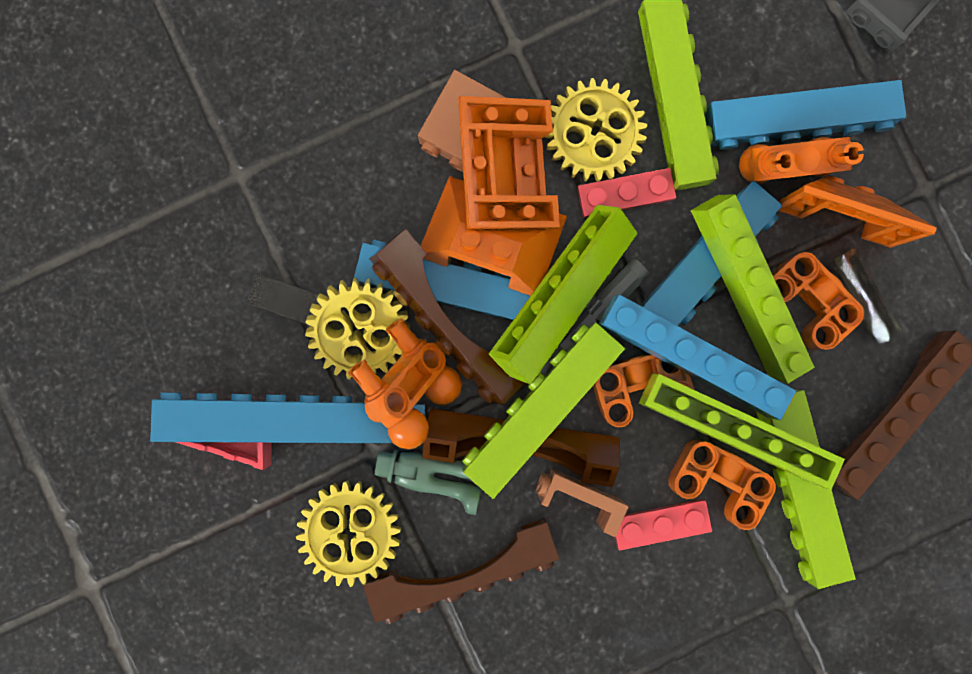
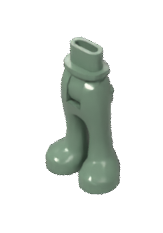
[374,450,482,515]

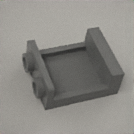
[845,0,940,52]

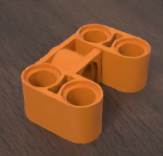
[772,252,864,350]
[593,354,694,428]
[668,439,776,530]

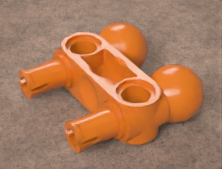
[738,136,864,184]
[348,318,462,450]

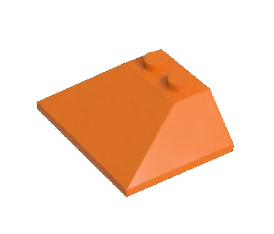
[458,96,560,229]
[421,176,567,296]
[778,176,937,248]

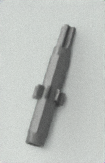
[540,258,650,375]

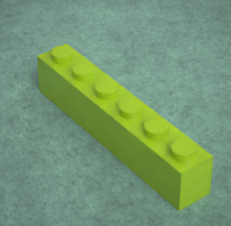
[638,0,719,191]
[690,194,815,384]
[489,205,638,385]
[462,322,625,499]
[639,374,845,490]
[757,390,856,589]

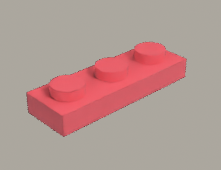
[577,168,676,218]
[615,499,712,551]

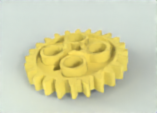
[545,78,647,182]
[305,278,410,380]
[296,481,401,587]

